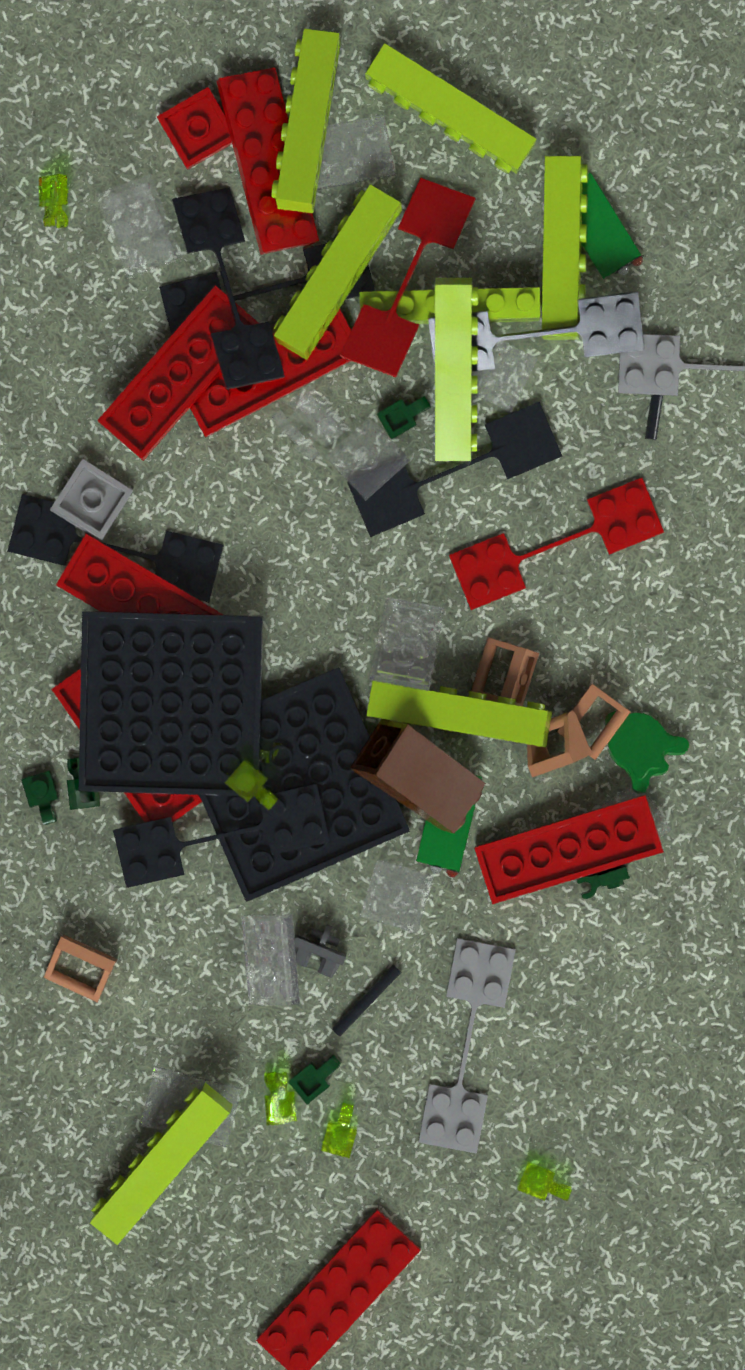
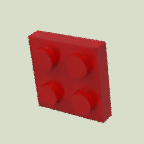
[157,87,232,170]

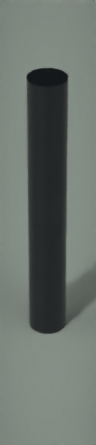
[645,395,663,440]
[332,964,402,1037]

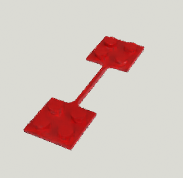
[340,178,476,377]
[449,478,664,610]

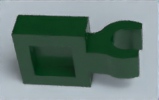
[377,396,431,440]
[67,758,101,810]
[21,770,59,825]
[576,864,630,899]
[288,1054,341,1105]

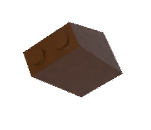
[350,719,486,834]

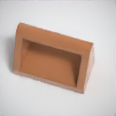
[471,637,539,706]
[556,684,630,760]
[527,711,592,777]
[44,935,118,1003]

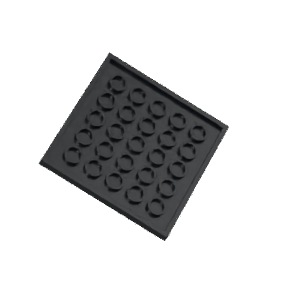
[79,611,263,797]
[200,667,410,902]

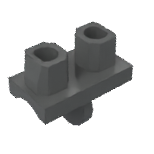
[292,925,346,978]

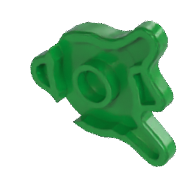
[604,711,689,794]

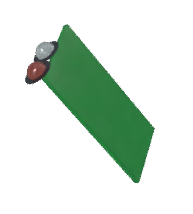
[581,172,644,279]
[416,775,482,878]

